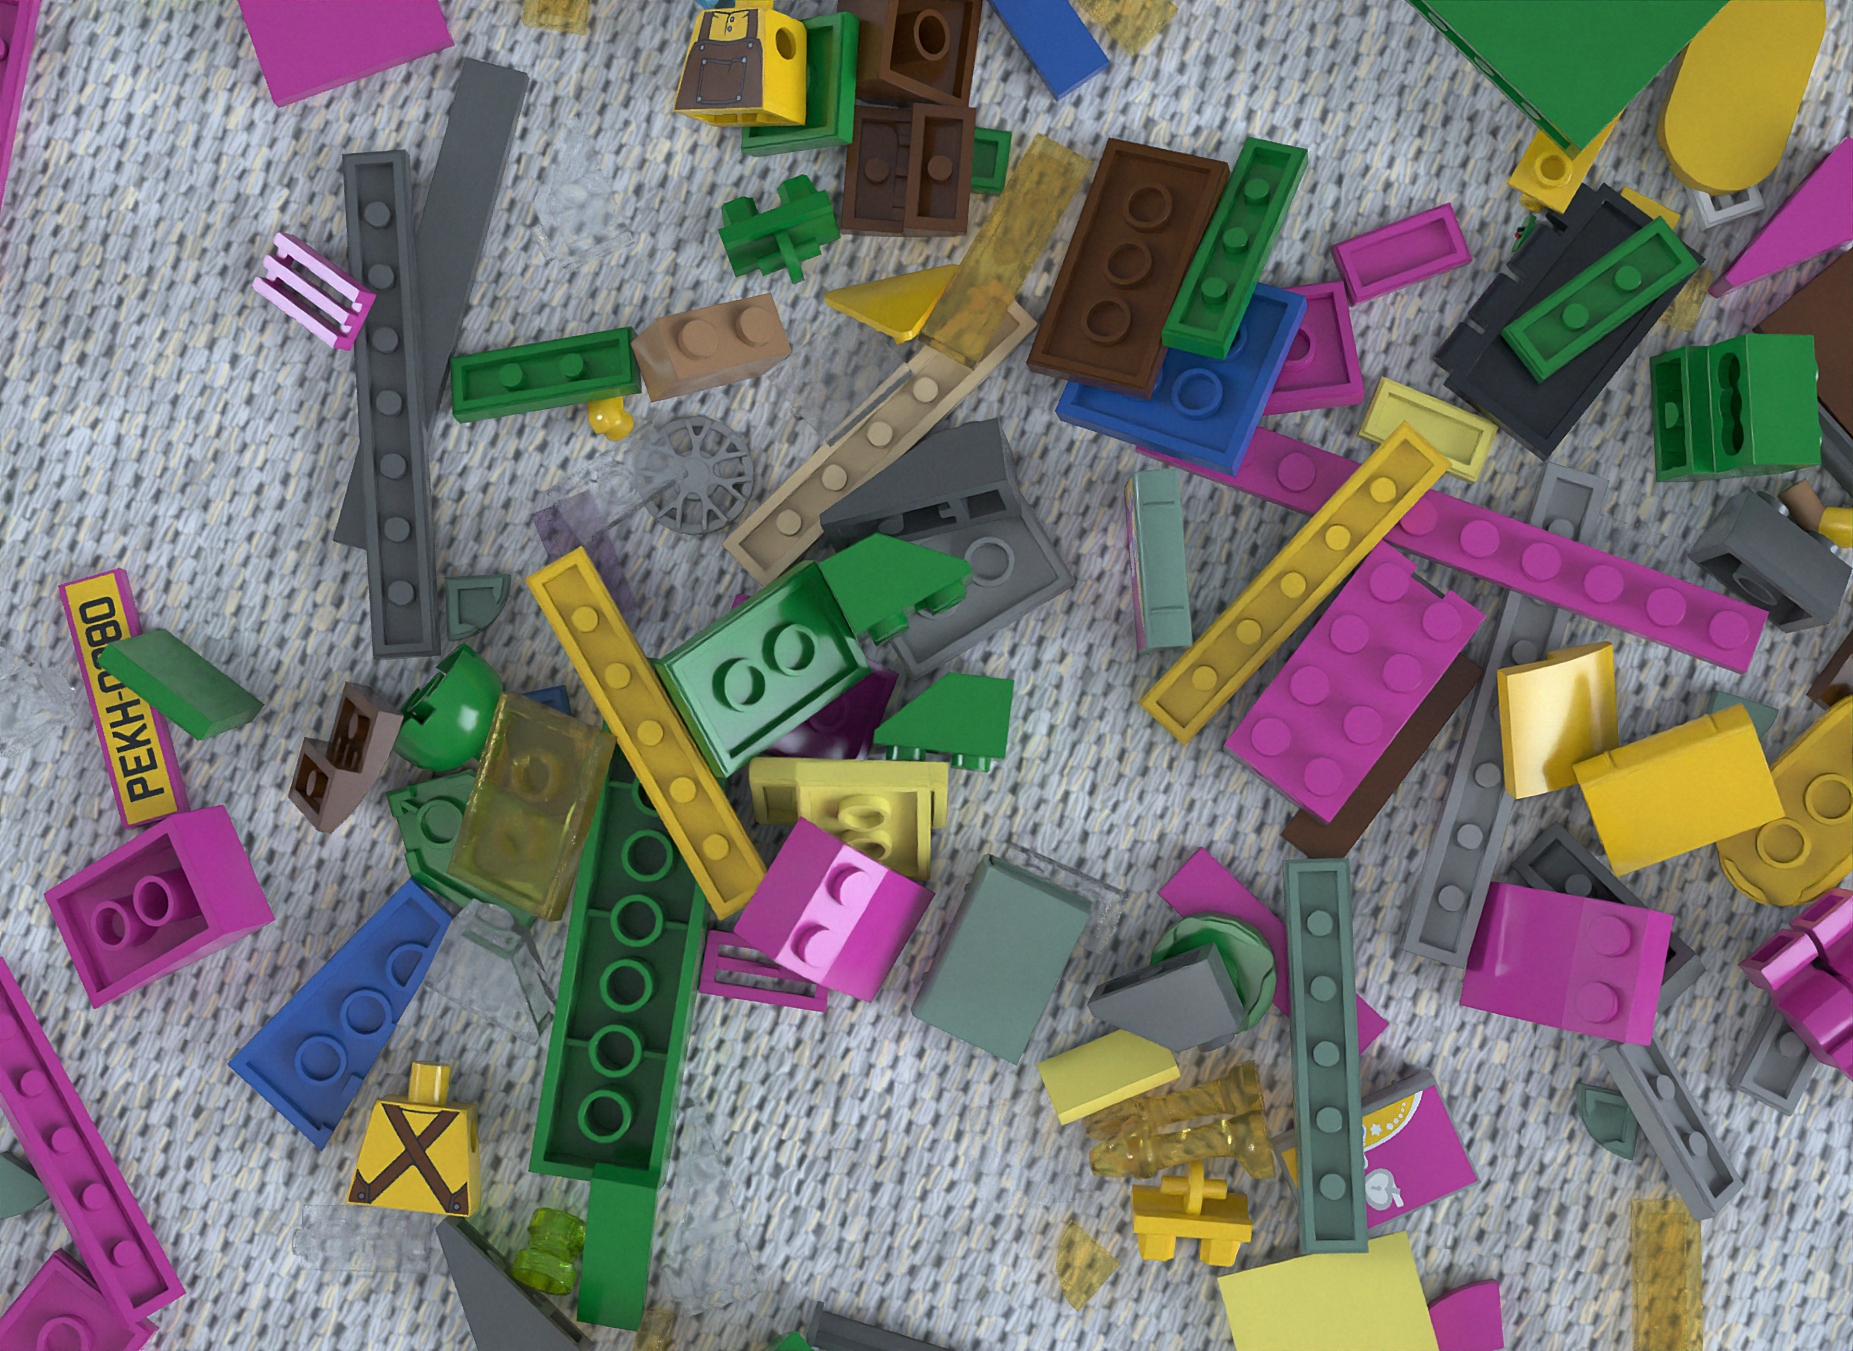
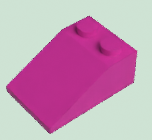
[44,804,275,1009]
[732,816,936,1003]
[1459,881,1674,1046]

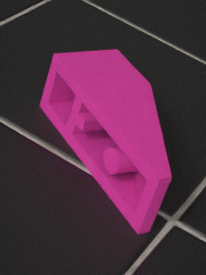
[1707,135,1853,299]

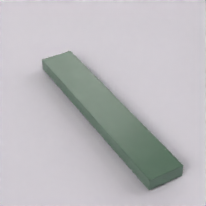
[1282,858,1369,1254]

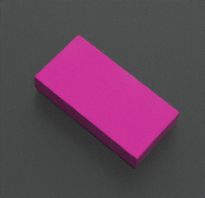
[1330,202,1472,307]

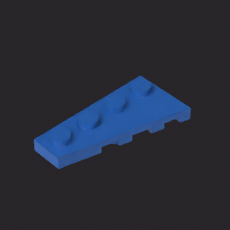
[227,876,458,1151]

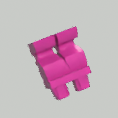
[1738,887,1853,1082]

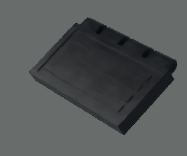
[1432,182,1706,462]

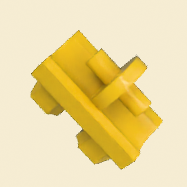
[1130,1158,1253,1267]

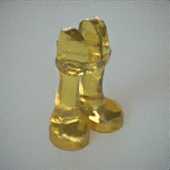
[1084,1060,1276,1180]

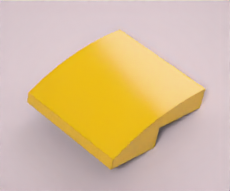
[1496,641,1619,799]

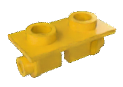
[1507,107,1626,215]

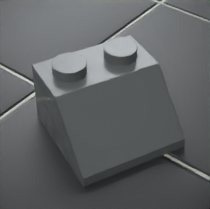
[1686,489,1853,634]

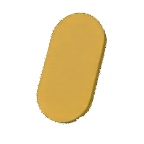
[1657,0,1826,196]
[1715,694,1853,907]

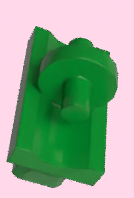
[718,174,841,284]

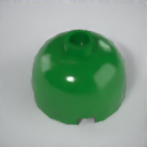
[392,642,507,772]

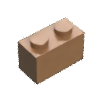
[631,292,792,403]

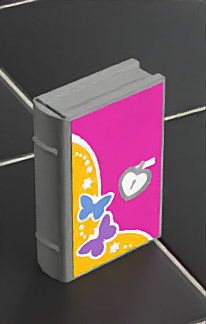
[1269,1069,1481,1233]

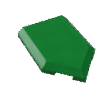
[385,768,583,942]

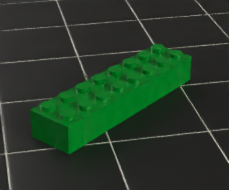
[528,657,733,1191]

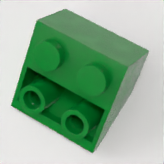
[818,533,973,646]
[873,672,1014,773]

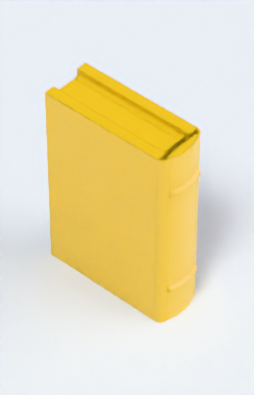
[1571,703,1785,877]

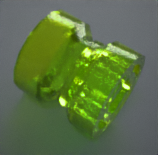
[510,1207,586,1296]

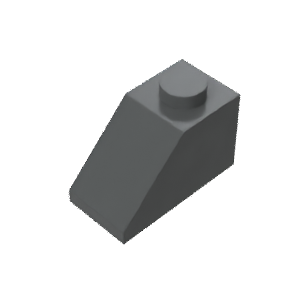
[1087,941,1245,1053]

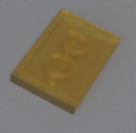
[447,691,618,922]

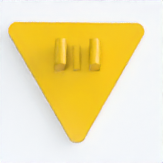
[824,264,961,345]

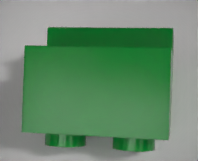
[1649,334,1822,482]

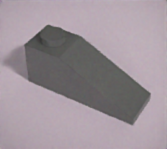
[819,417,1022,554]
[1510,821,1707,1015]
[435,1215,593,1351]

